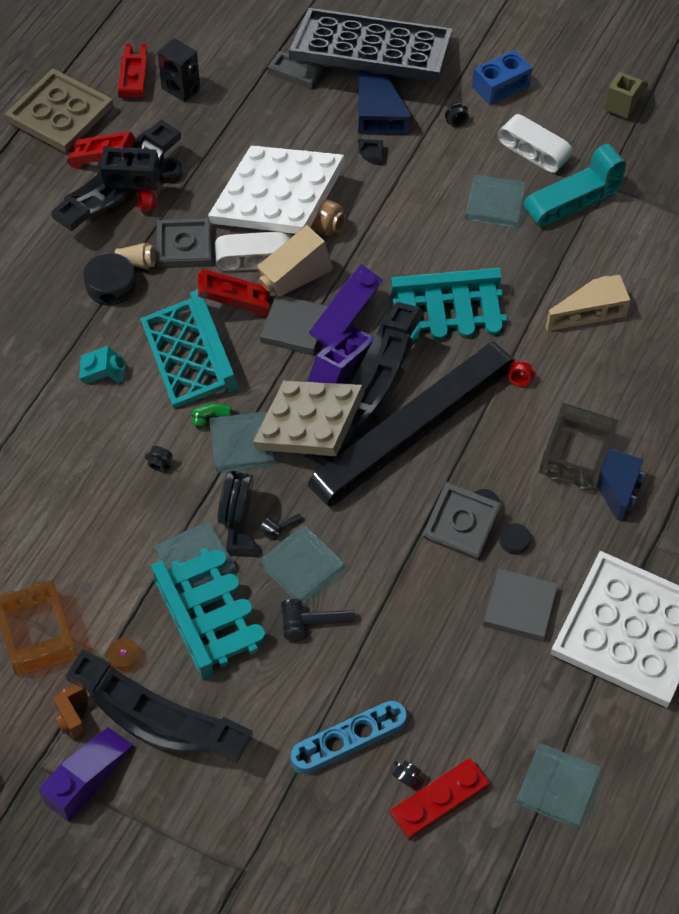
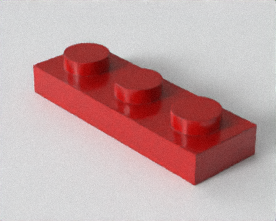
[390,757,489,841]

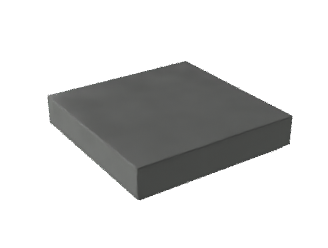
[156,218,211,268]
[260,294,328,355]
[423,482,501,560]
[483,568,557,642]

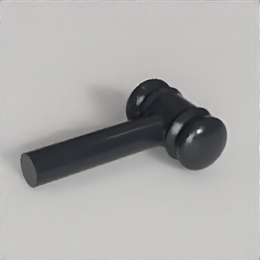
[281,598,355,641]

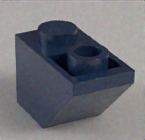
[597,448,646,521]

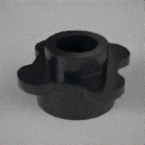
[392,760,424,790]

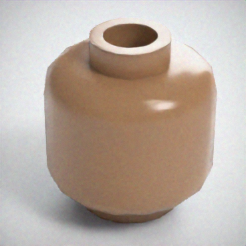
[310,199,346,237]

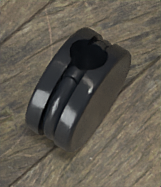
[83,253,136,305]
[217,469,254,528]

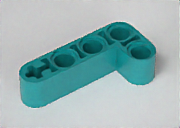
[523,144,626,227]

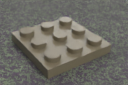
[5,69,113,153]
[253,381,365,456]

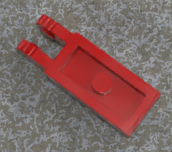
[118,43,148,98]

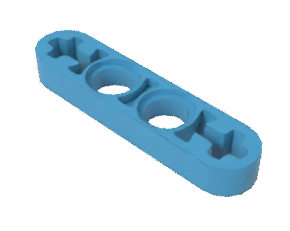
[291,701,406,775]

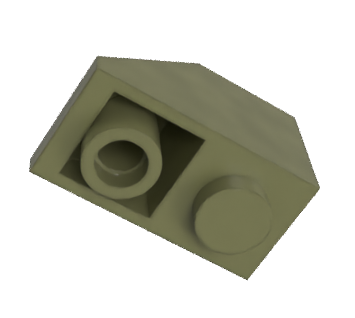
[604,71,648,118]

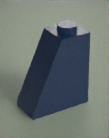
[358,71,410,135]

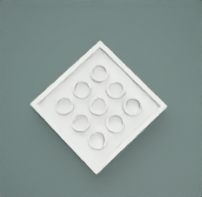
[208,146,346,234]
[550,551,679,708]

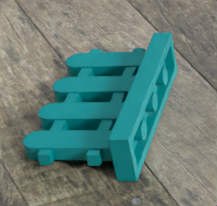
[390,268,507,343]
[151,547,265,681]

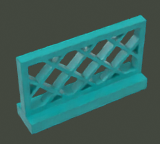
[140,289,240,409]

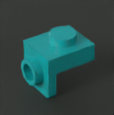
[79,346,125,384]

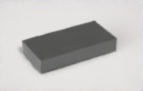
[268,51,323,89]

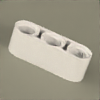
[497,114,573,173]
[215,232,292,271]

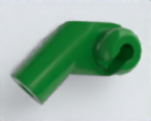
[191,403,232,427]

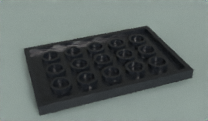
[289,8,452,82]

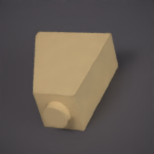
[257,225,333,297]

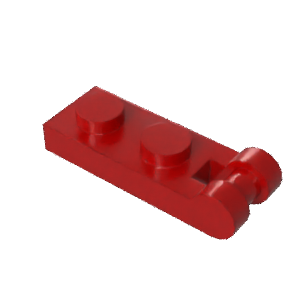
[67,131,136,169]
[198,268,271,317]

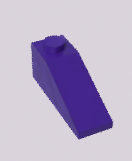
[309,264,383,347]
[307,326,374,384]
[38,727,133,822]

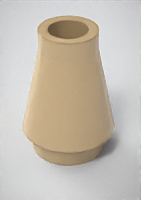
[115,242,157,270]

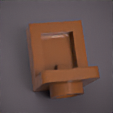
[53,686,88,742]

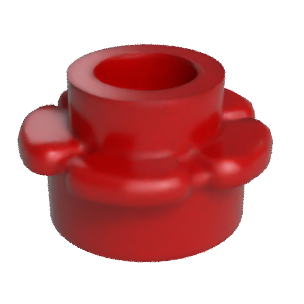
[138,190,157,214]
[508,361,536,387]

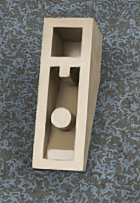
[546,275,630,331]

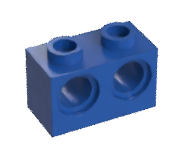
[472,50,532,105]

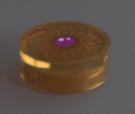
[107,638,140,671]

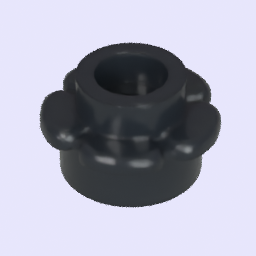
[445,103,469,127]
[145,446,173,472]

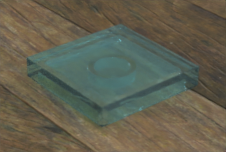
[465,174,525,227]
[209,411,274,472]
[154,520,236,594]
[259,524,345,603]
[516,742,601,829]

